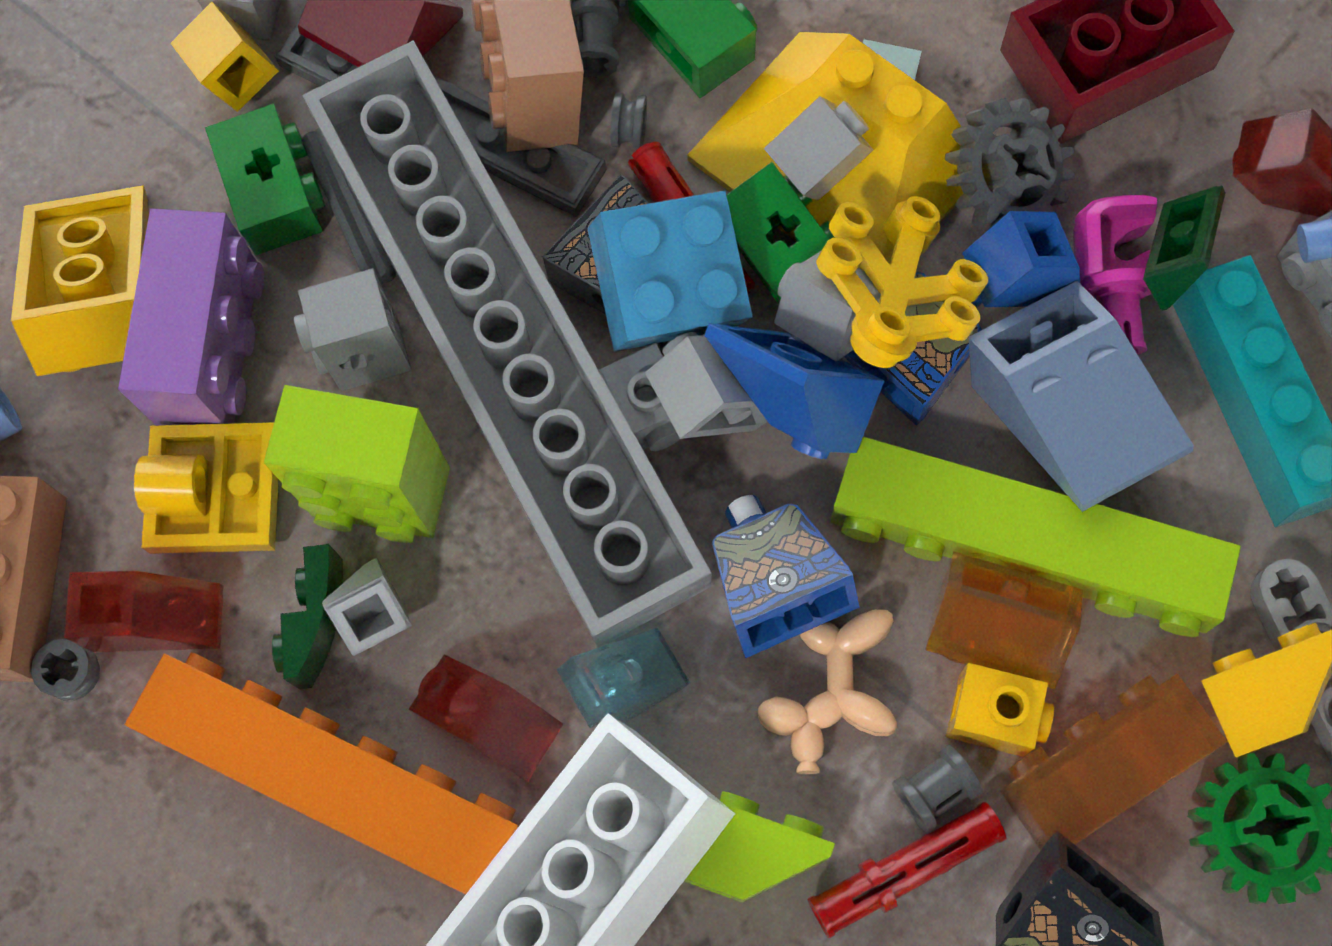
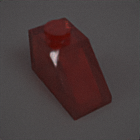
[1232,108,1332,217]

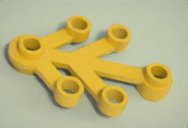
[816,196,988,368]

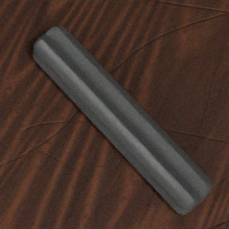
[302,128,396,285]

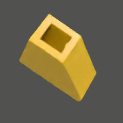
[1201,623,1332,758]

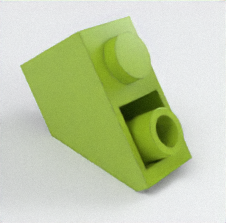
[684,791,835,903]

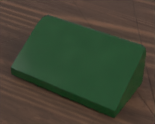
[1143,185,1226,311]

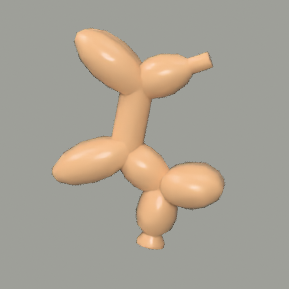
[758,609,897,774]

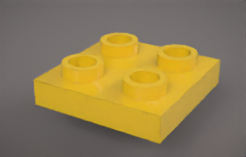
[134,422,279,554]

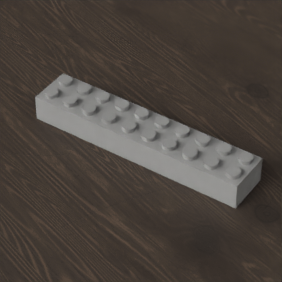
[302,40,712,648]

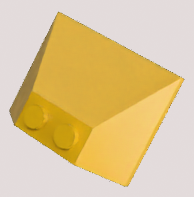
[687,32,963,270]

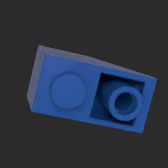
[962,211,1081,307]

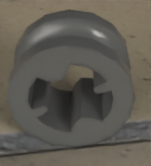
[610,93,647,149]
[31,639,100,701]

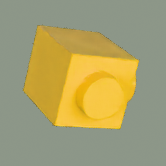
[170,2,279,112]
[946,663,1054,757]

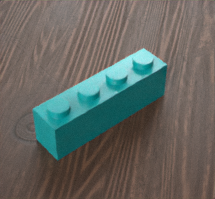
[1173,255,1332,528]

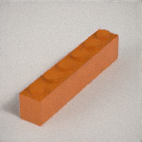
[124,652,519,894]

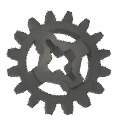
[945,98,1075,227]

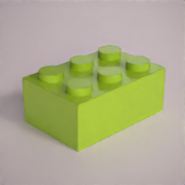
[264,385,450,543]

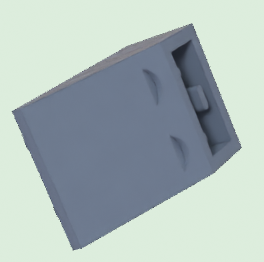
[969,281,1194,512]

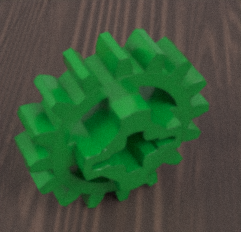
[1187,752,1332,904]

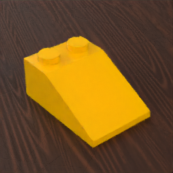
[11,185,149,376]

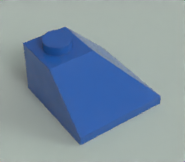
[704,323,884,459]

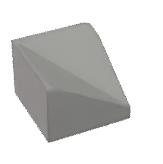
[322,558,412,656]

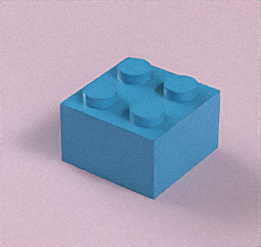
[587,191,753,352]

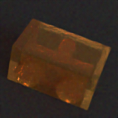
[925,551,1083,689]

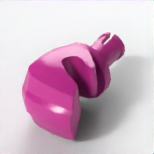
[1073,195,1158,355]

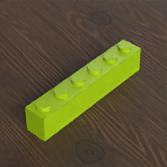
[830,437,1241,637]

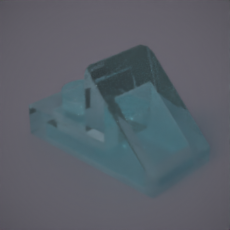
[557,628,690,728]

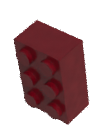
[1000,0,1235,144]

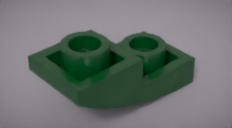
[272,544,343,689]

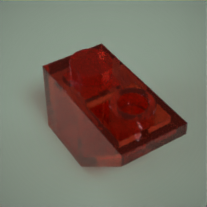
[64,570,224,652]
[409,654,564,782]

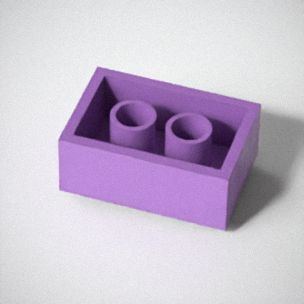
[118,208,264,426]

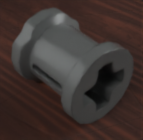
[571,0,619,78]
[892,745,983,833]

